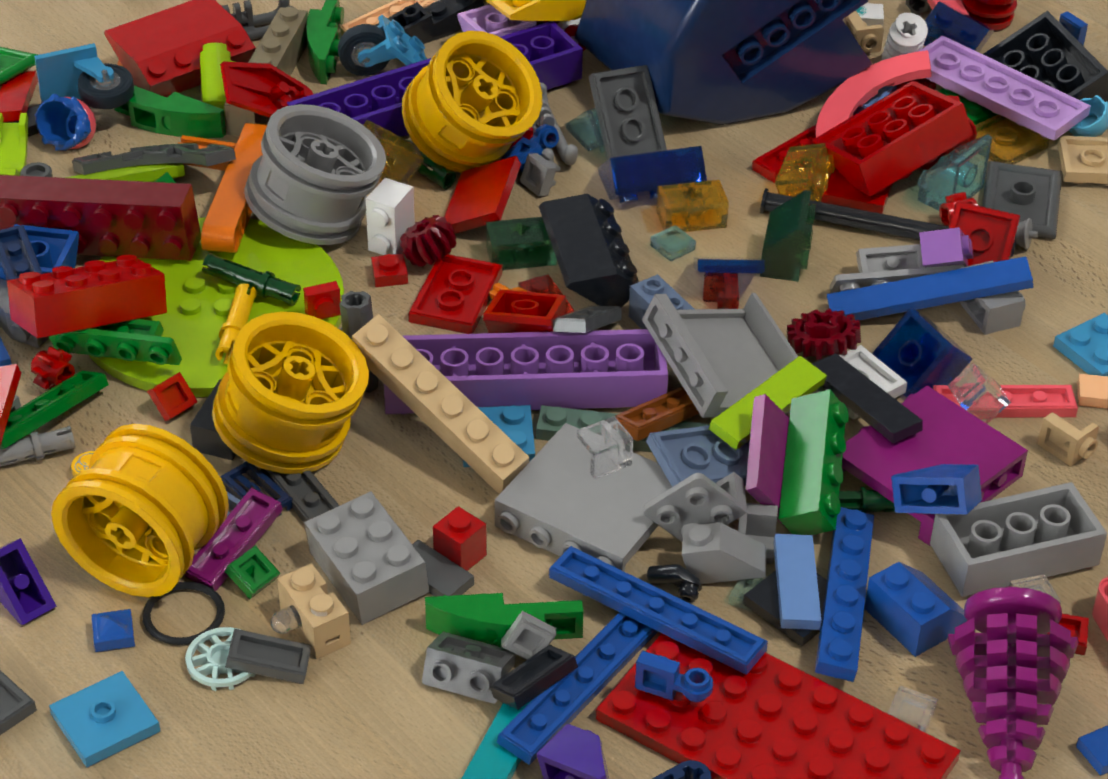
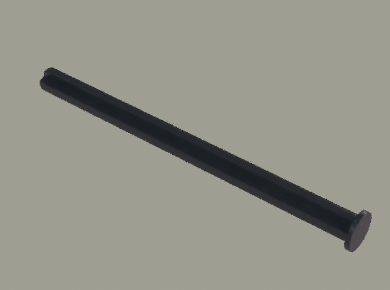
[760,188,1016,258]

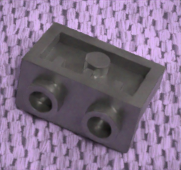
[422,632,516,704]

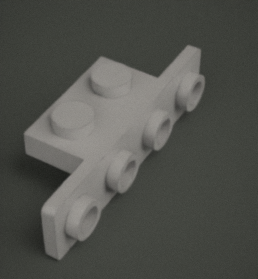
[830,244,964,293]

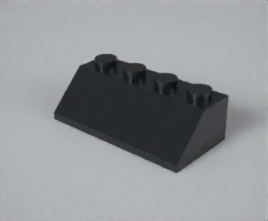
[539,194,639,308]

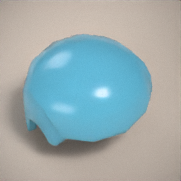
[1069,95,1108,137]

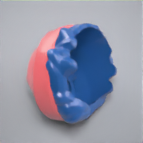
[35,94,96,151]

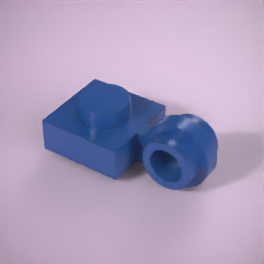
[501,124,559,172]
[635,650,713,702]

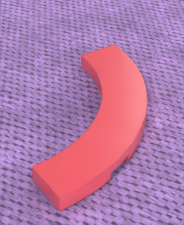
[816,50,931,137]

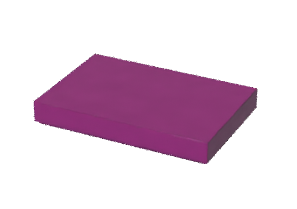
[745,394,789,526]

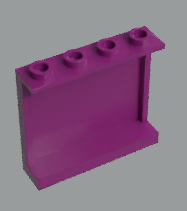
[842,385,1028,546]

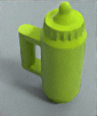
[200,43,235,117]

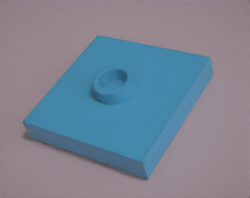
[49,671,161,768]

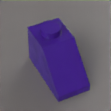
[0,538,57,625]
[536,723,609,779]

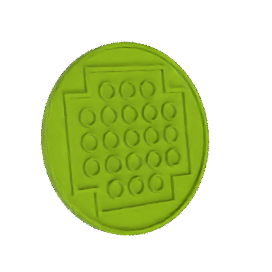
[89,217,344,397]

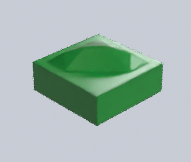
[225,545,280,599]

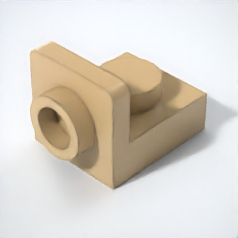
[844,11,884,54]
[1037,412,1099,467]

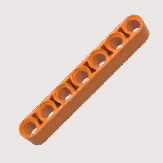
[201,123,267,253]

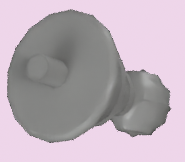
[1015,218,1038,250]

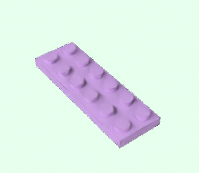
[918,35,1091,141]

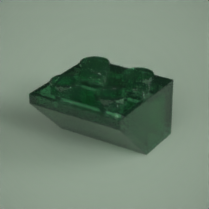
[760,190,816,282]

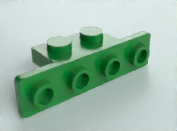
[49,319,182,365]

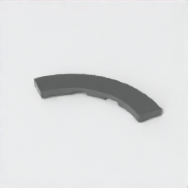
[72,143,236,175]

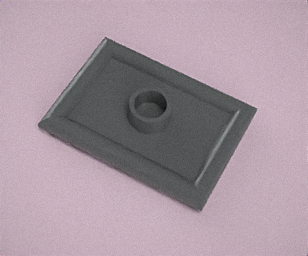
[982,161,1062,239]

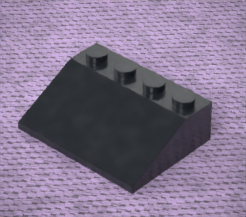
[983,10,1108,102]

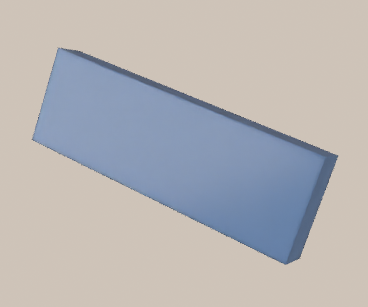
[773,534,821,630]

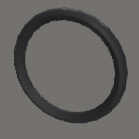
[143,582,225,645]

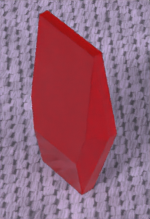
[220,61,313,118]

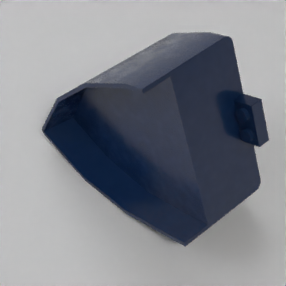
[575,0,872,125]

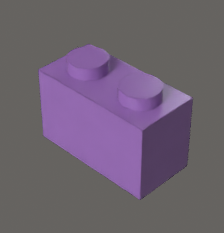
[919,227,973,268]

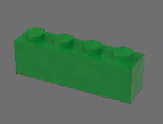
[778,389,849,535]

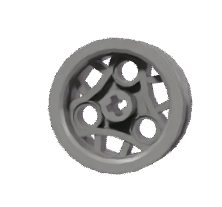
[244,104,386,245]

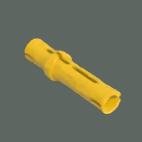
[215,283,257,364]

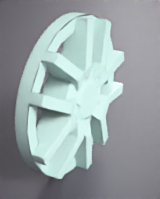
[185,627,256,691]

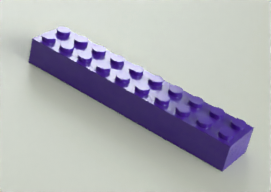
[287,21,583,139]

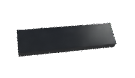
[812,353,923,444]

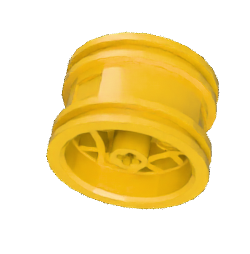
[402,31,542,173]
[212,312,369,474]
[51,424,229,598]

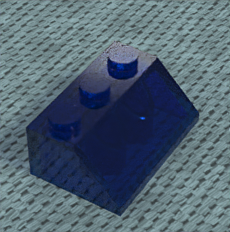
[598,146,708,204]

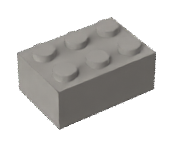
[304,491,429,625]

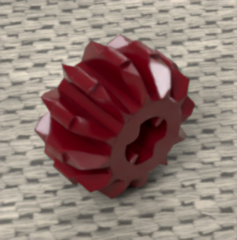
[400,215,457,267]

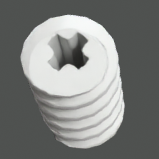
[882,13,928,60]

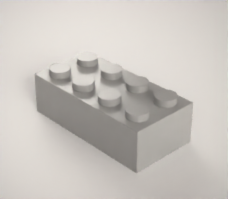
[930,482,1107,597]

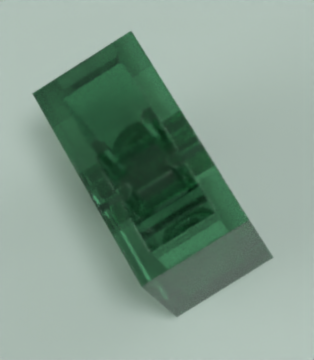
[486,217,557,271]

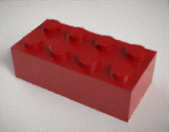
[7,255,167,338]

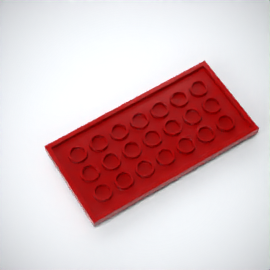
[596,633,961,779]

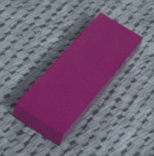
[184,488,283,591]

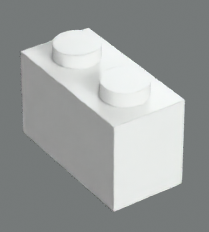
[366,178,415,255]

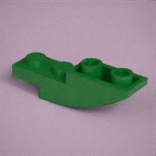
[306,0,344,85]
[111,84,226,138]
[425,593,584,648]

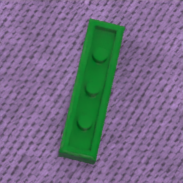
[0,371,109,449]

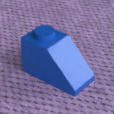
[891,464,982,515]

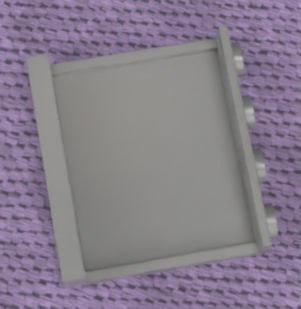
[642,293,819,418]
[495,423,672,572]

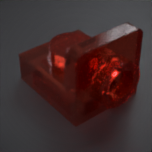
[703,272,739,309]

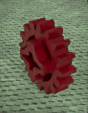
[787,309,861,360]

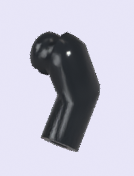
[647,564,702,602]

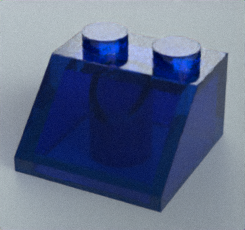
[924,1,994,52]
[872,307,973,397]

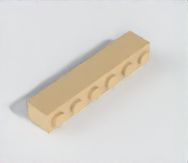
[352,314,530,494]

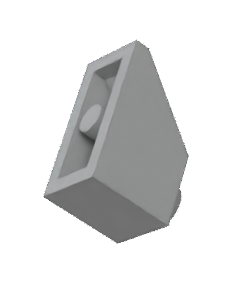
[682,522,766,584]

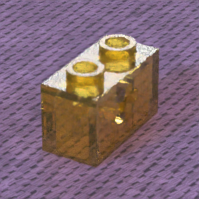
[363,120,424,184]
[775,143,835,202]
[656,180,729,234]

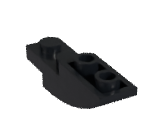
[374,0,484,44]

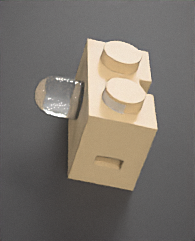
[270,563,351,659]

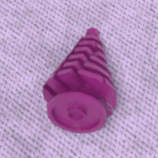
[947,587,1079,779]

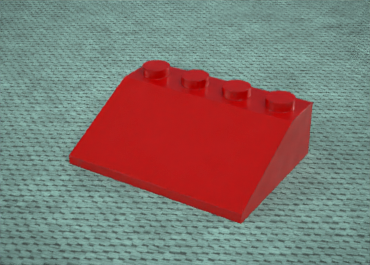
[104,0,256,97]
[812,81,973,197]

